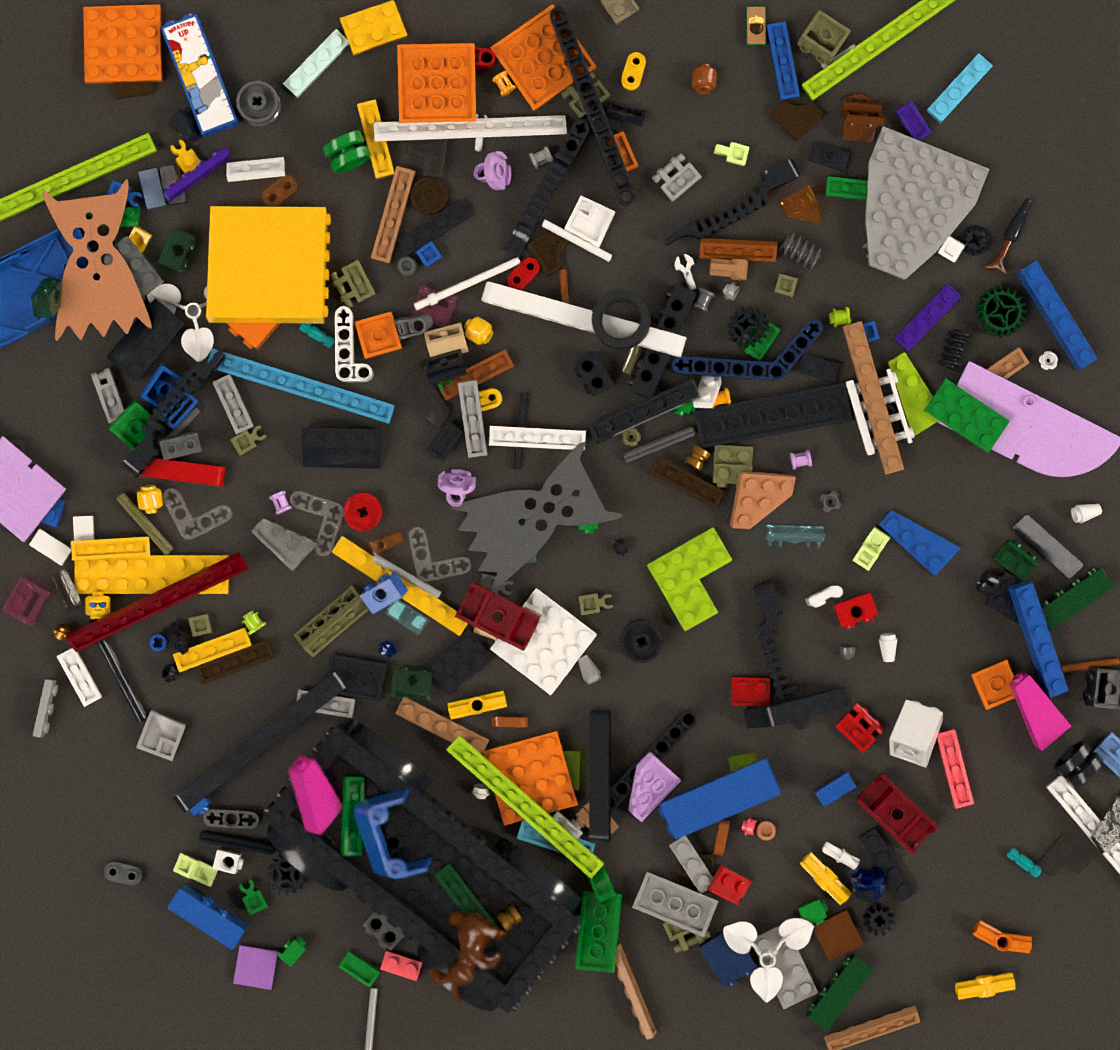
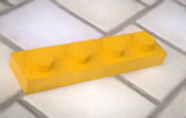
[357,99,394,179]
[71,537,150,560]
[173,627,252,672]

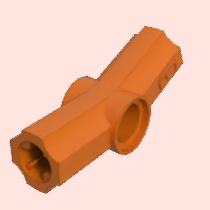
[972,920,1032,953]

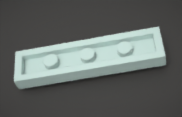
[283,29,349,98]

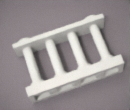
[845,369,915,456]

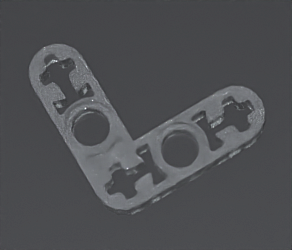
[163,488,233,540]
[290,491,344,556]
[409,527,472,582]

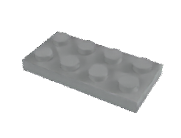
[632,872,719,938]
[753,924,818,1009]

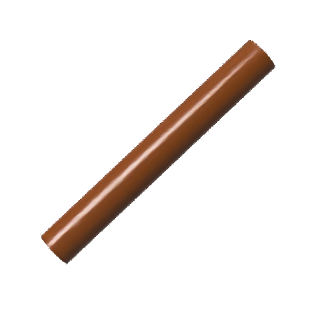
[559,270,570,328]
[1061,658,1120,673]

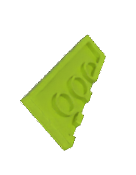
[888,352,938,436]

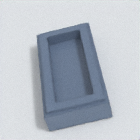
[138,168,167,210]

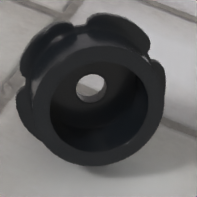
[612,538,629,557]
[161,664,179,683]

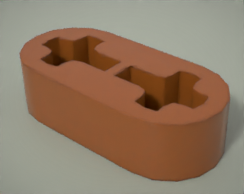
[491,716,528,727]
[713,819,730,856]

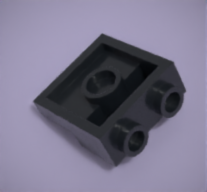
[1082,667,1120,709]

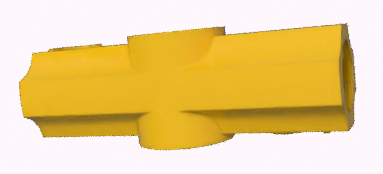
[447,690,507,720]
[800,852,852,905]
[955,972,1016,1000]

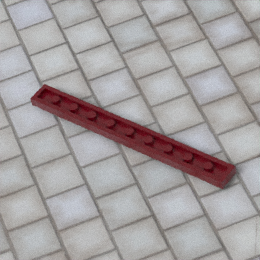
[66,552,249,652]

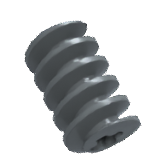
[778,232,821,271]

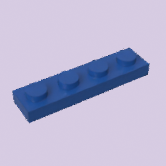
[766,21,800,101]

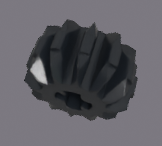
[862,903,895,936]

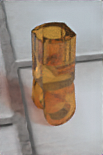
[368,530,404,556]

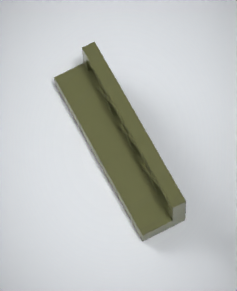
[294,586,369,657]

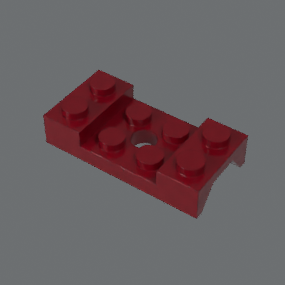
[455,581,542,651]
[855,773,939,855]

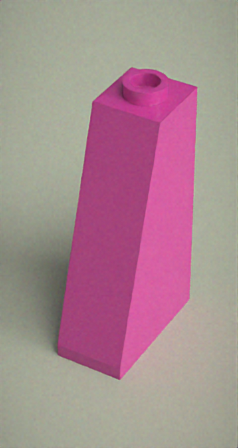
[1009,671,1071,751]
[289,756,343,835]

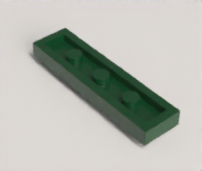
[434,863,497,926]

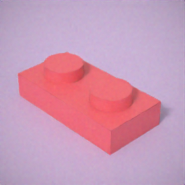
[380,950,423,981]

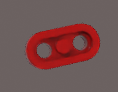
[507,257,540,290]

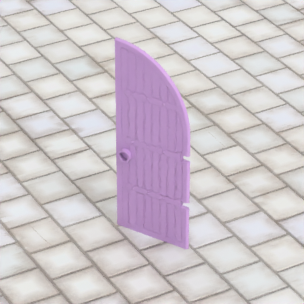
[938,361,1120,477]
[0,437,66,542]

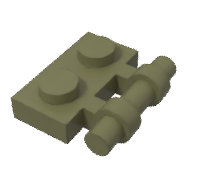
[561,71,611,120]
[330,260,376,309]
[663,922,711,953]

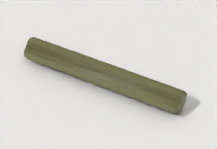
[117,493,173,555]

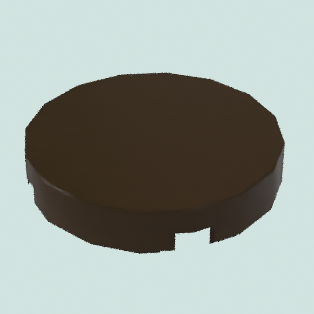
[410,176,448,215]

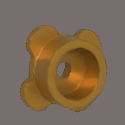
[53,624,73,641]

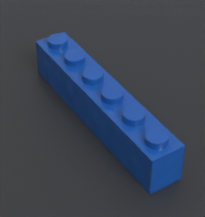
[1016,261,1098,371]
[1008,581,1069,698]

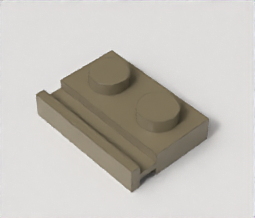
[600,0,639,25]

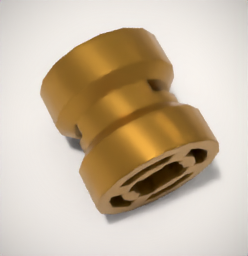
[685,445,711,471]
[496,904,523,931]

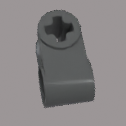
[394,313,433,339]

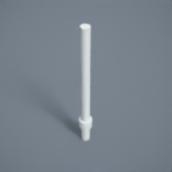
[413,257,520,310]

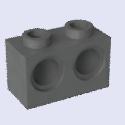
[159,431,202,460]
[363,912,404,951]

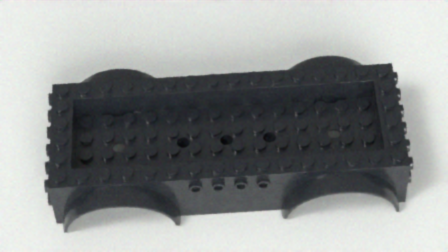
[263,718,582,1014]

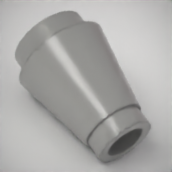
[578,655,601,685]

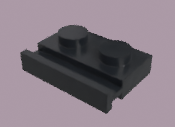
[424,349,467,385]

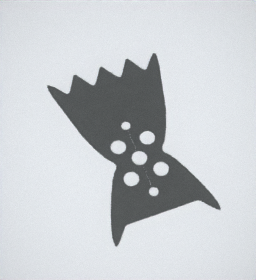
[450,442,623,591]

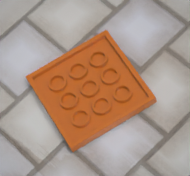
[83,4,162,84]
[490,4,597,111]
[397,43,476,123]
[483,731,578,825]

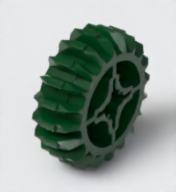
[974,286,1027,338]

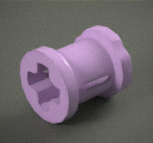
[790,449,812,470]
[269,491,292,515]

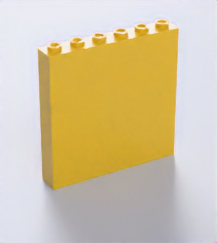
[206,206,331,324]

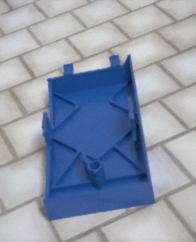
[0,227,100,349]

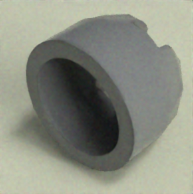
[840,646,855,660]

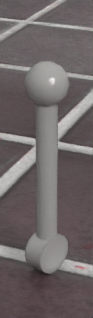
[821,44,856,69]

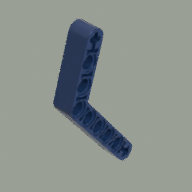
[671,319,823,381]

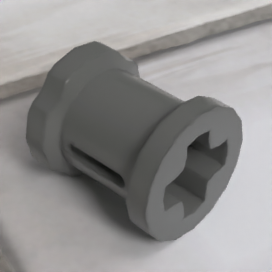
[692,288,715,312]

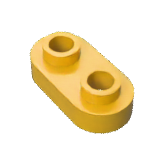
[621,52,646,91]
[479,388,502,412]

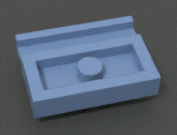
[1092,732,1120,778]

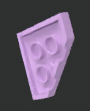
[628,752,681,822]

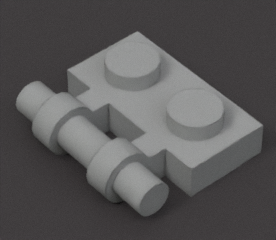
[652,153,702,203]

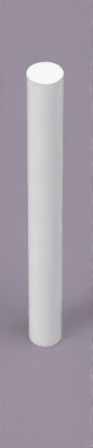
[541,220,612,262]

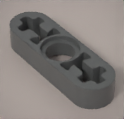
[203,808,260,829]

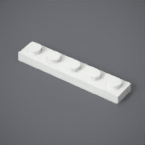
[489,426,586,450]

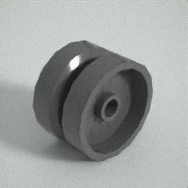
[236,80,281,127]

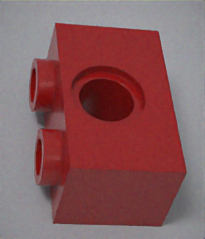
[832,592,878,629]

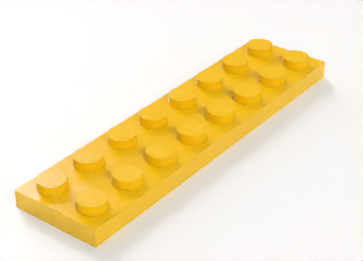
[74,555,229,594]

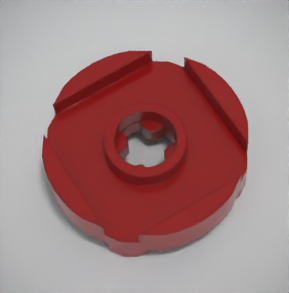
[343,493,382,531]

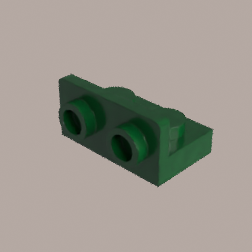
[992,540,1039,582]

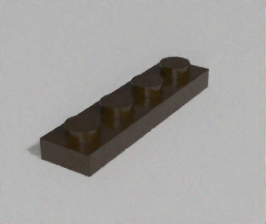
[648,456,725,509]
[196,640,275,685]

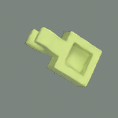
[714,142,749,166]

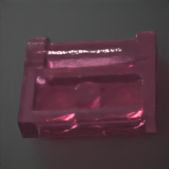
[411,284,458,327]
[1,577,51,627]

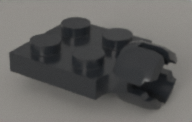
[976,571,1037,624]

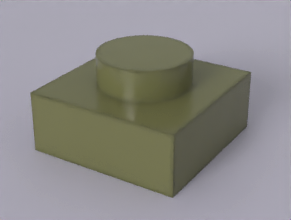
[774,274,798,298]
[188,614,212,637]

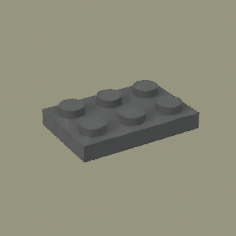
[101,236,164,299]

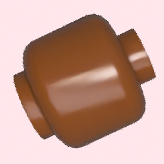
[692,64,717,94]

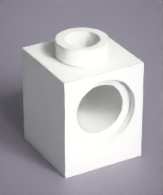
[213,848,244,874]

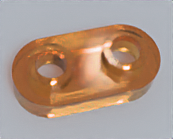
[262,175,297,207]

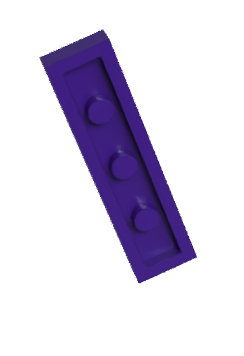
[164,147,230,203]
[894,284,961,352]

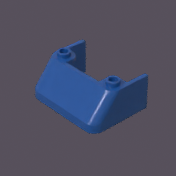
[354,788,431,879]

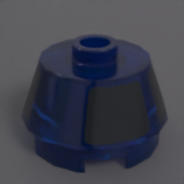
[849,867,887,902]

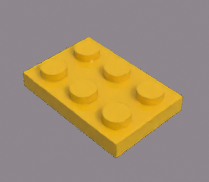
[340,0,407,56]

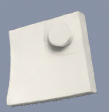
[564,196,615,248]

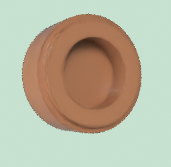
[756,821,776,841]

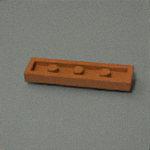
[699,238,778,262]
[437,349,514,401]

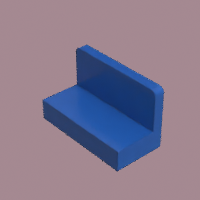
[813,770,856,807]

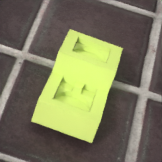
[852,526,890,571]
[173,853,218,886]

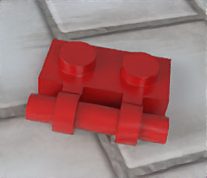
[835,703,885,753]

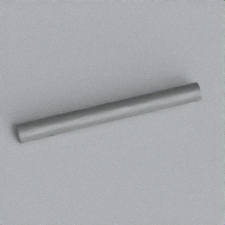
[372,554,441,598]
[365,987,378,1050]

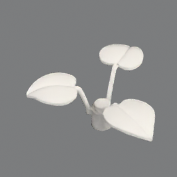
[147,284,214,362]
[723,918,814,1002]

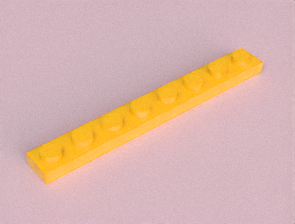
[332,536,468,636]

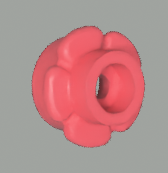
[742,817,757,836]

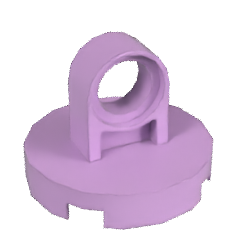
[474,151,511,190]
[437,469,476,506]

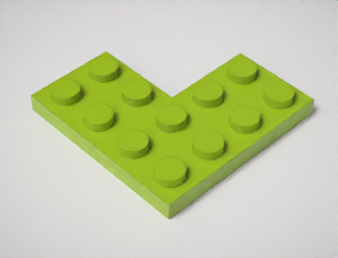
[647,527,733,632]

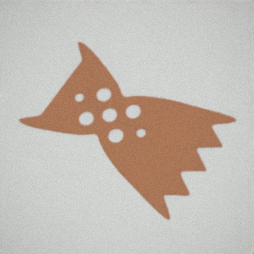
[43,179,152,341]

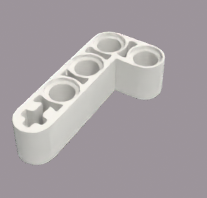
[335,306,374,383]

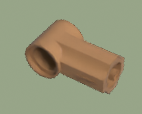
[709,258,748,281]

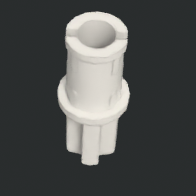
[822,842,860,870]

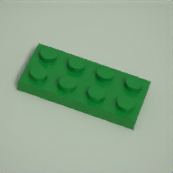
[924,378,1010,453]
[575,891,622,973]

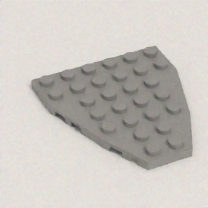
[865,126,989,280]

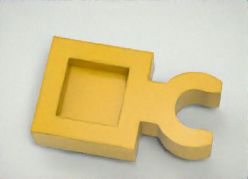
[170,140,201,173]

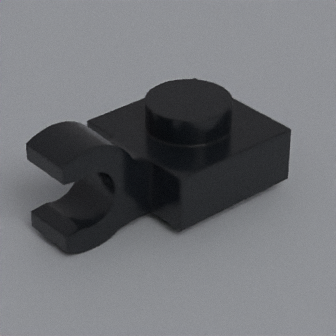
[163,621,189,655]

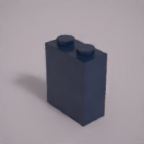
[699,930,756,987]

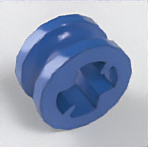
[149,634,168,651]

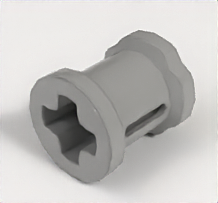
[529,146,553,169]

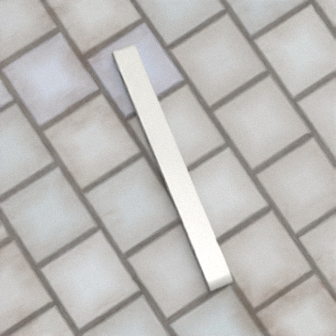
[481,282,686,357]

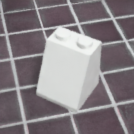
[890,700,943,768]

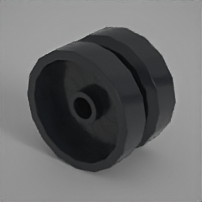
[620,620,663,663]
[1053,740,1104,788]

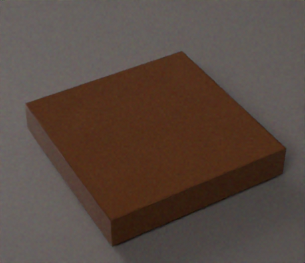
[813,909,864,961]

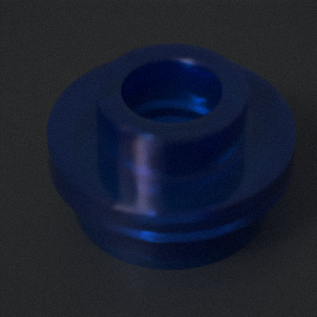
[378,641,397,658]

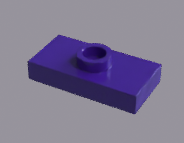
[895,101,932,141]

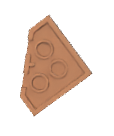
[730,471,796,529]

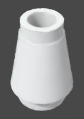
[1071,504,1102,523]
[878,633,898,662]

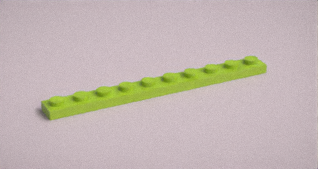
[802,0,956,101]
[0,133,157,222]
[447,735,604,878]

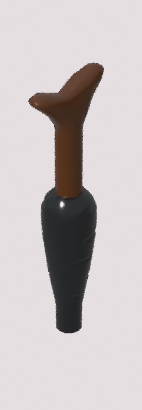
[983,198,1032,275]

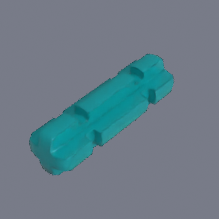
[299,323,335,348]
[1007,848,1042,878]

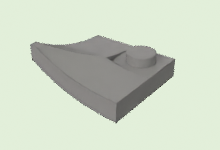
[136,709,186,761]

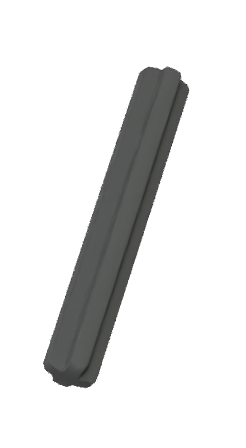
[623,426,695,463]

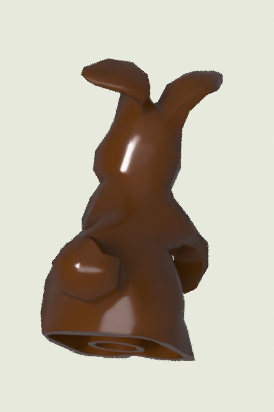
[429,911,507,1006]

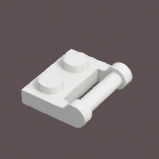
[805,586,843,608]

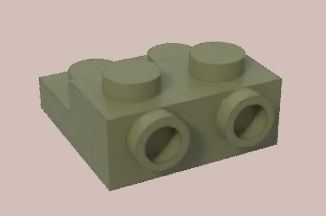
[797,10,851,65]
[712,445,753,488]

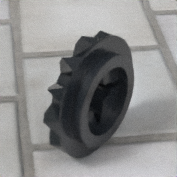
[960,225,991,256]

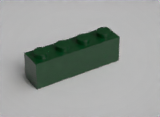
[1040,567,1115,630]
[806,953,873,1031]

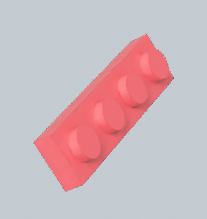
[936,729,974,809]

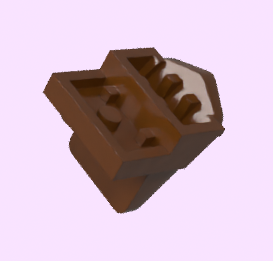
[840,92,885,142]

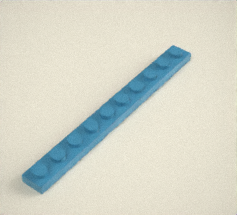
[207,348,395,424]

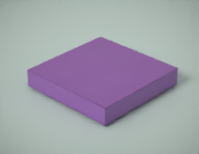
[233,944,278,990]

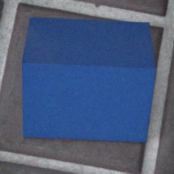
[140,364,183,414]

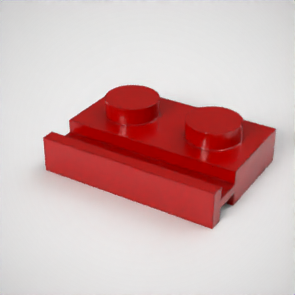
[731,677,770,706]
[707,865,752,906]

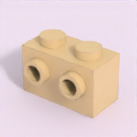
[424,323,469,357]

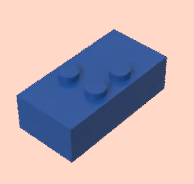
[167,883,250,950]

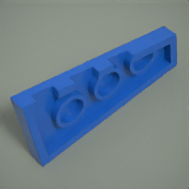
[878,510,961,576]

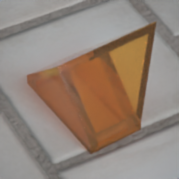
[781,185,822,224]

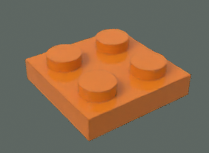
[355,312,402,359]
[970,659,1015,710]

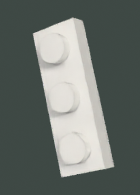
[227,157,285,182]
[57,648,102,707]

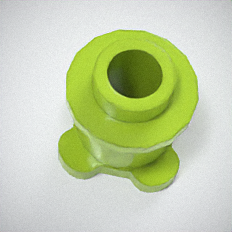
[829,306,851,327]
[242,611,266,635]

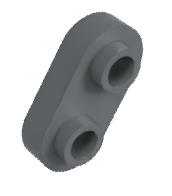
[104,861,143,886]

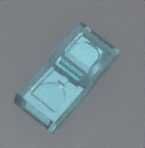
[385,600,429,636]

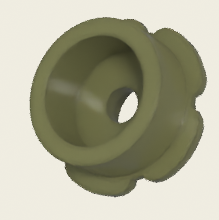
[622,428,641,446]

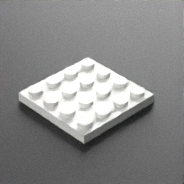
[490,588,597,695]

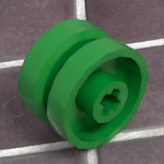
[322,130,372,174]

